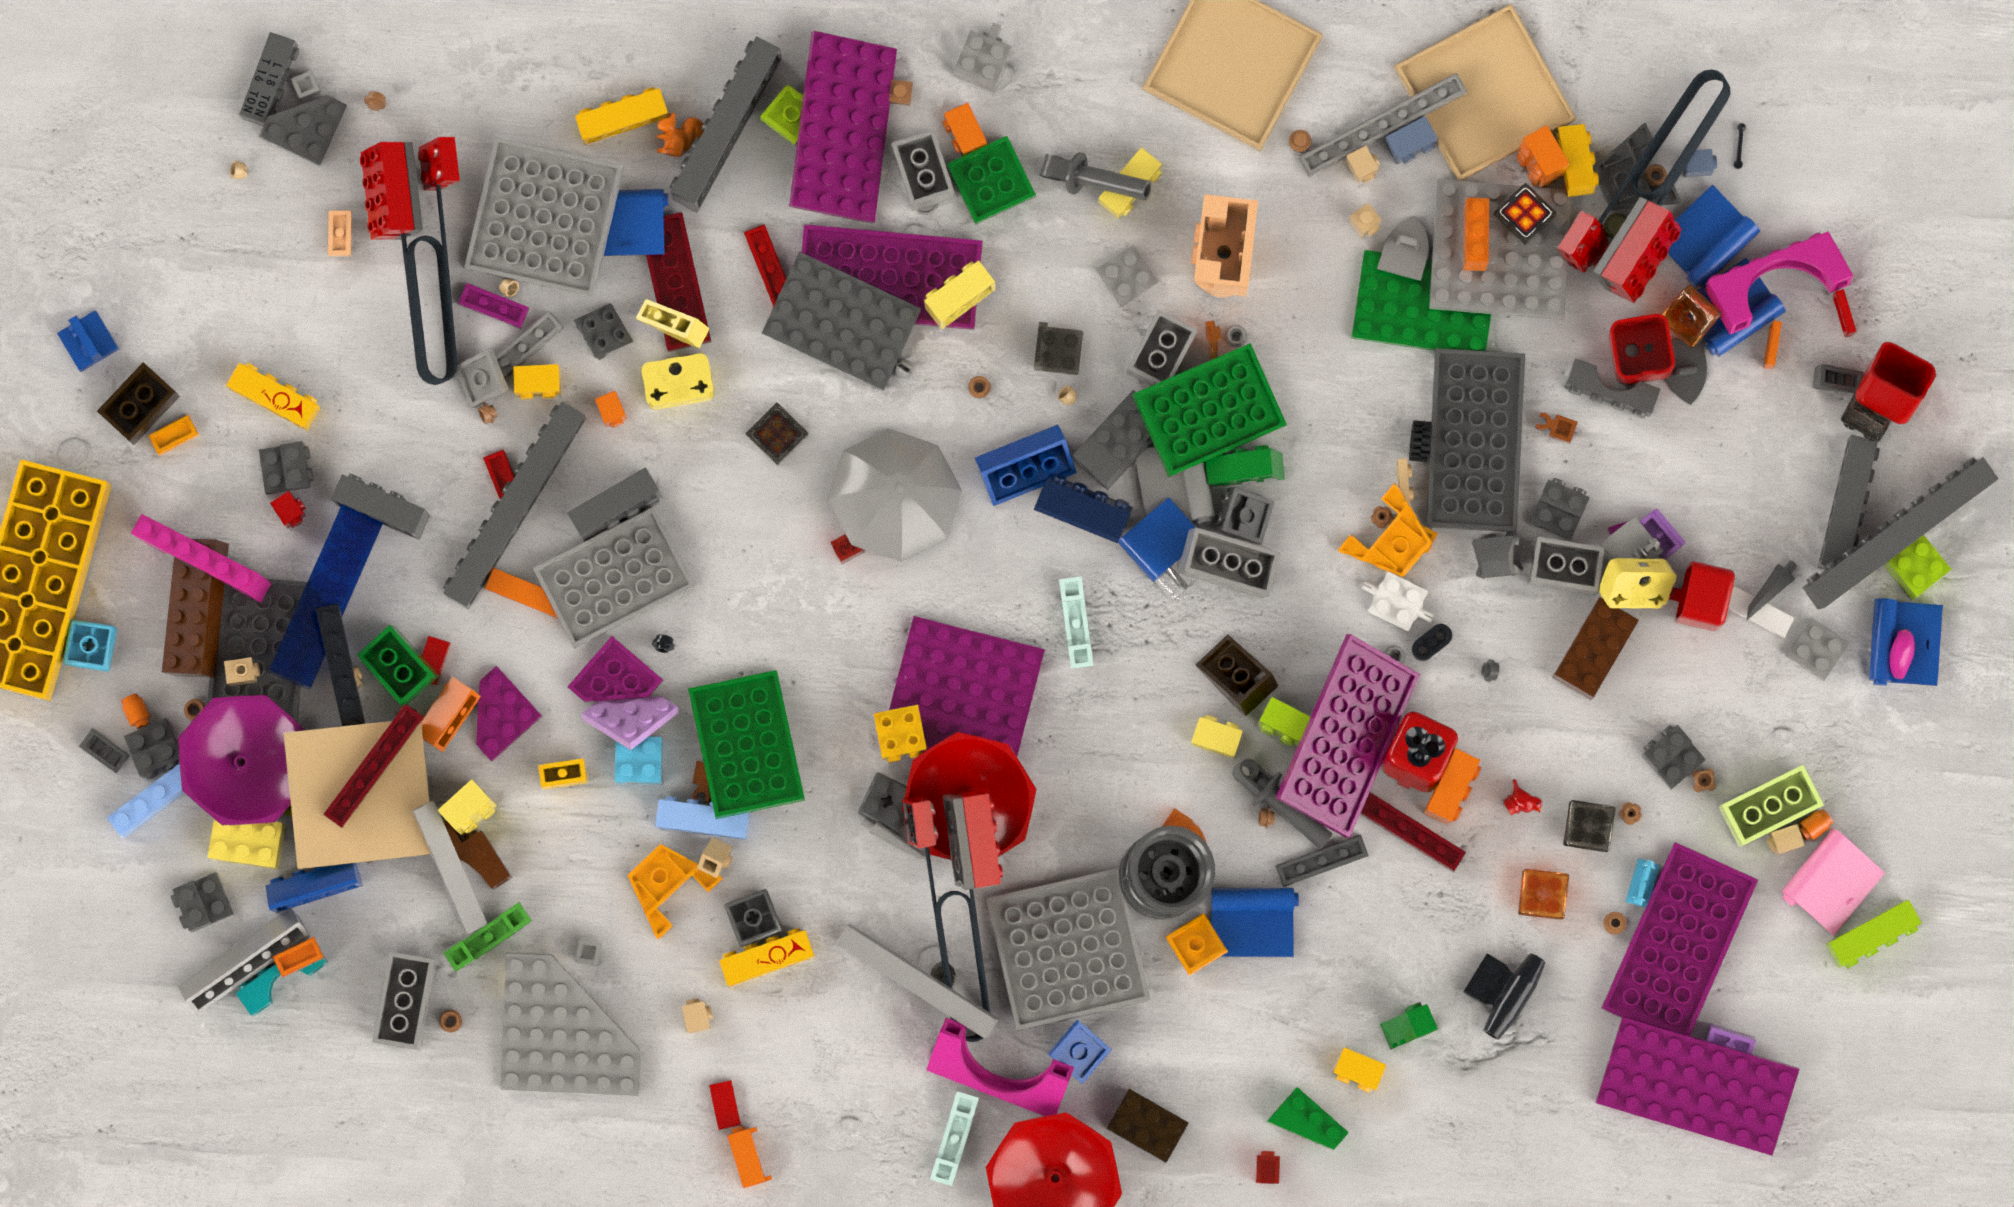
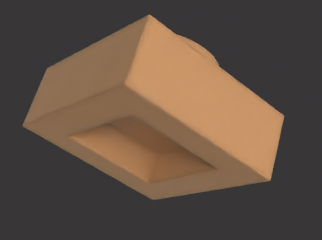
[889,80,913,106]

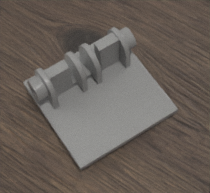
[1600,516,1663,559]

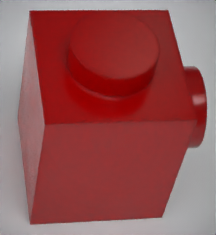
[270,491,306,529]

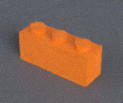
[1463,197,1489,271]
[421,677,481,752]

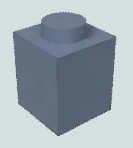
[1684,149,1717,178]

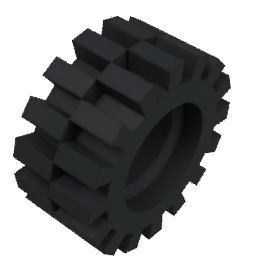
[1409,420,1432,462]

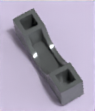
[1565,358,1661,418]

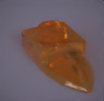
[1205,320,1221,360]
[1162,808,1206,842]

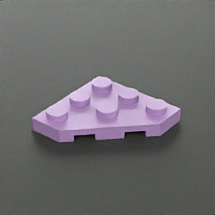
[582,696,679,750]

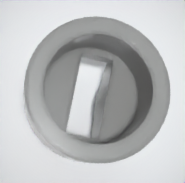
[895,360,913,379]

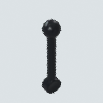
[1733,123,1746,169]

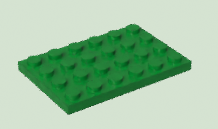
[1351,250,1491,357]
[1132,343,1287,477]
[688,670,805,819]

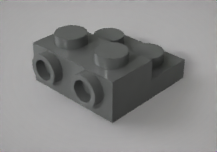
[259,441,314,495]
[1529,478,1590,541]
[1214,487,1275,544]
[124,718,179,780]
[1641,725,1706,790]
[171,872,234,932]

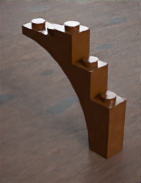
[366,820,513,890]

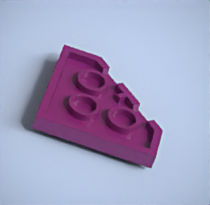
[567,636,664,702]
[476,666,542,762]

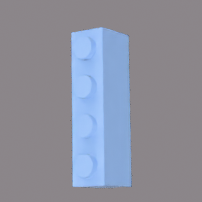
[107,763,185,838]
[655,796,750,840]

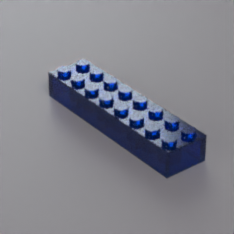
[267,505,383,690]

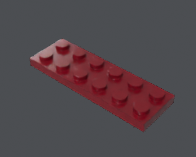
[646,212,712,352]

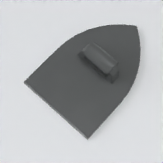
[1665,336,1707,405]

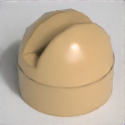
[230,161,248,179]
[499,278,519,297]
[1058,385,1077,405]

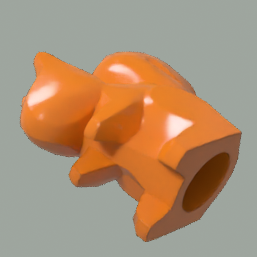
[656,113,704,157]

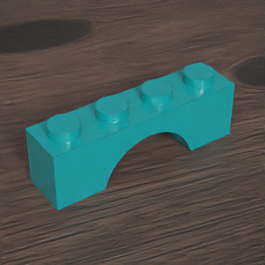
[235,939,329,1016]

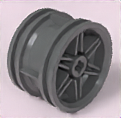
[1119,826,1215,920]

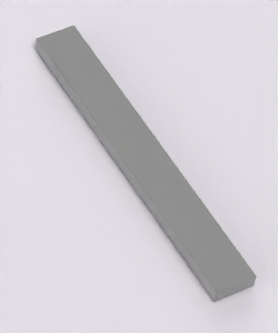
[1299,73,1467,178]
[837,924,999,1039]

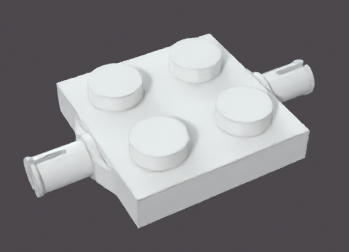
[1361,571,1434,632]

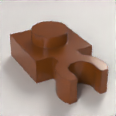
[1535,412,1578,444]
[692,761,710,803]

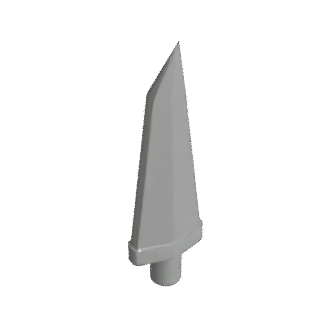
[861,817,926,860]

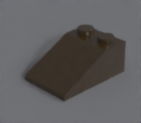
[1195,635,1278,716]

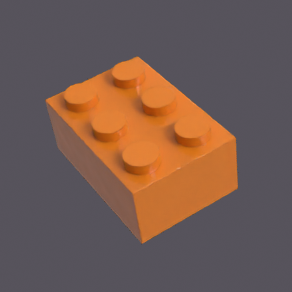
[1516,125,1570,188]
[1423,748,1482,825]

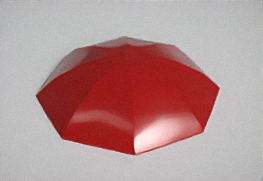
[902,732,1037,860]
[985,1112,1122,1207]

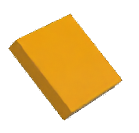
[1166,913,1228,976]

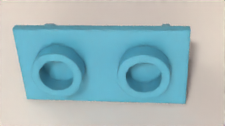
[1625,858,1660,908]

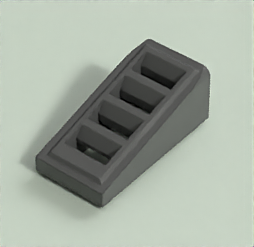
[1813,364,1863,394]
[78,728,129,773]

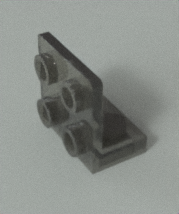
[1034,322,1083,375]

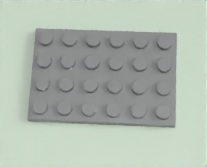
[533,507,695,649]

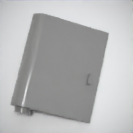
[1135,447,1215,524]

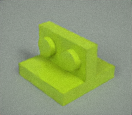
[760,84,803,146]

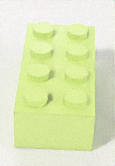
[1719,765,1824,848]

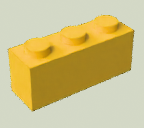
[1557,124,1599,197]

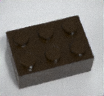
[97,362,180,445]
[1106,1089,1189,1163]

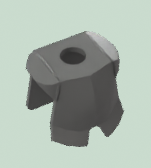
[1472,532,1524,579]

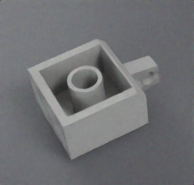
[954,22,1012,93]

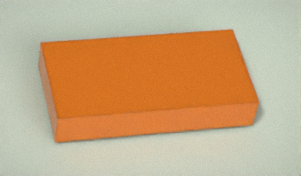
[1763,320,1782,369]
[273,937,325,977]

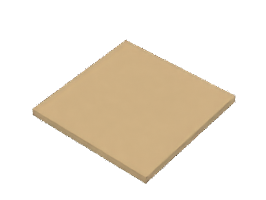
[1142,0,1323,151]
[1394,4,1576,181]
[284,721,431,869]

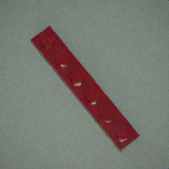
[323,704,424,828]
[1360,792,1466,873]

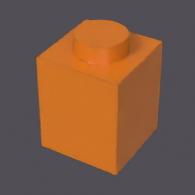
[595,391,627,428]

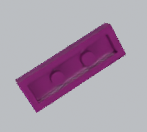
[458,283,529,329]

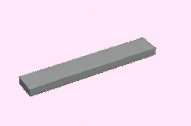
[412,801,487,934]

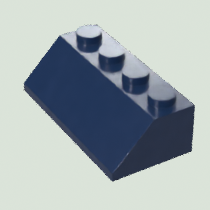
[1033,474,1133,544]

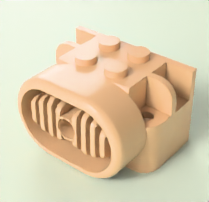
[1191,194,1258,297]

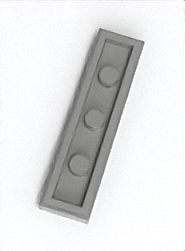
[496,311,564,379]

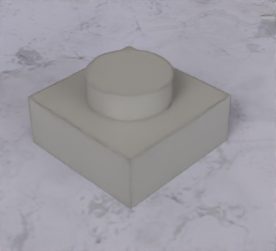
[291,70,321,101]
[575,939,602,966]

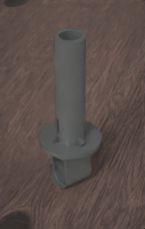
[1040,152,1151,200]
[1233,759,1332,849]

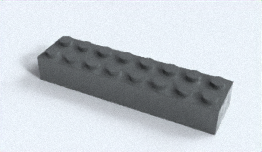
[670,36,782,213]

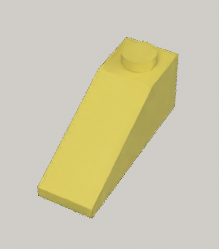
[636,299,709,348]

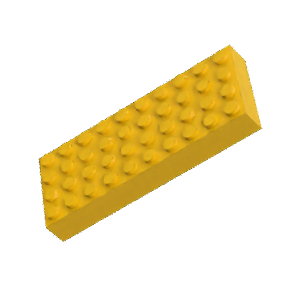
[0,459,112,702]

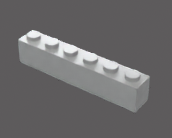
[178,907,310,1015]

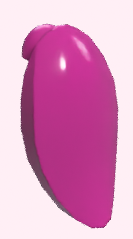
[1890,629,1915,679]

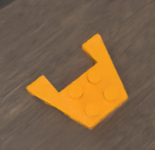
[1338,482,1433,577]
[627,844,723,940]

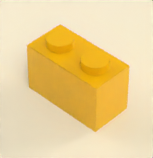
[513,364,561,400]
[538,758,589,790]
[1332,1047,1386,1093]

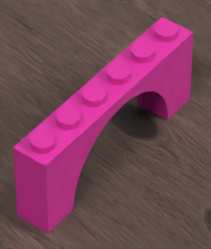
[1705,231,1853,334]
[131,514,272,603]
[926,1018,1074,1116]

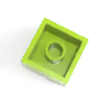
[1884,535,1952,600]
[1257,697,1310,747]

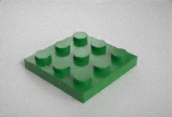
[947,136,1036,225]

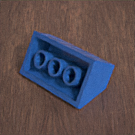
[975,424,1077,506]
[265,863,363,913]

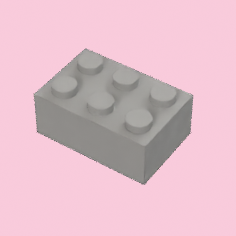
[891,129,955,211]
[1127,310,1198,386]
[1528,537,1605,595]

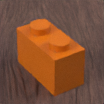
[942,103,987,156]

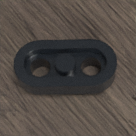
[1411,624,1452,661]

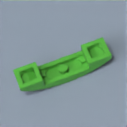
[443,902,532,972]

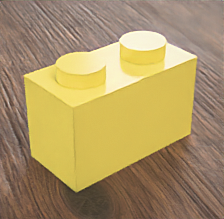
[1191,715,1243,759]

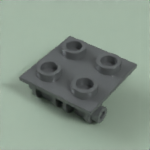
[574,304,633,360]

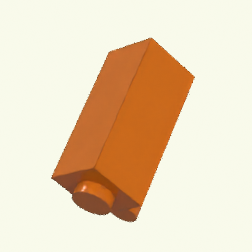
[727,1126,772,1189]

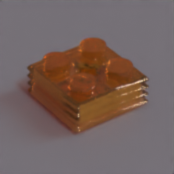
[1662,285,1722,348]
[1518,869,1569,920]

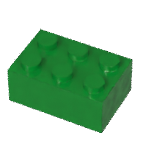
[357,625,440,706]

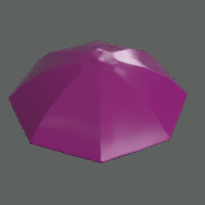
[178,695,305,826]

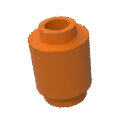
[121,693,151,729]
[1799,809,1833,841]

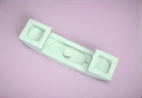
[1059,576,1094,669]
[930,1091,979,1186]

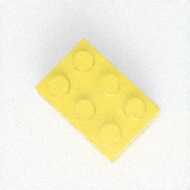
[924,261,995,330]
[438,779,497,836]
[207,819,286,870]

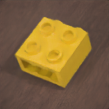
[873,705,927,763]

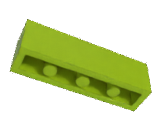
[1826,899,1922,969]

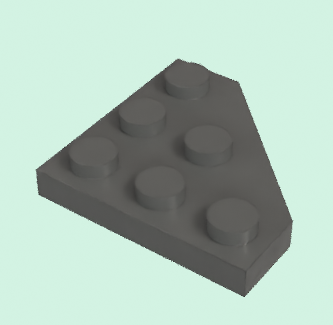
[258,95,347,166]

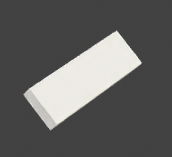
[1728,586,1795,638]

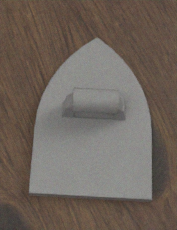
[1377,216,1429,281]

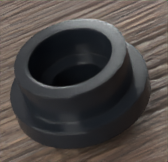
[652,634,675,653]

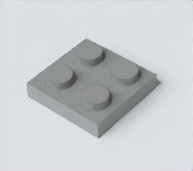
[1096,245,1158,307]
[456,349,509,408]
[1786,618,1850,681]

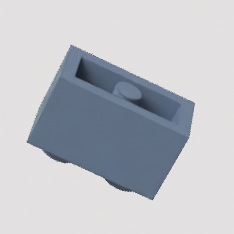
[1384,116,1438,164]

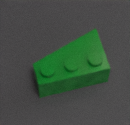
[1206,445,1285,487]
[1380,1002,1438,1050]
[1266,1087,1349,1150]

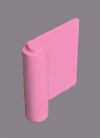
[1781,828,1885,936]

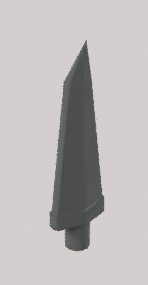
[1746,561,1797,621]

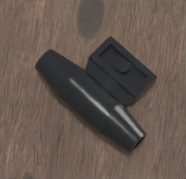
[1463,953,1546,1040]

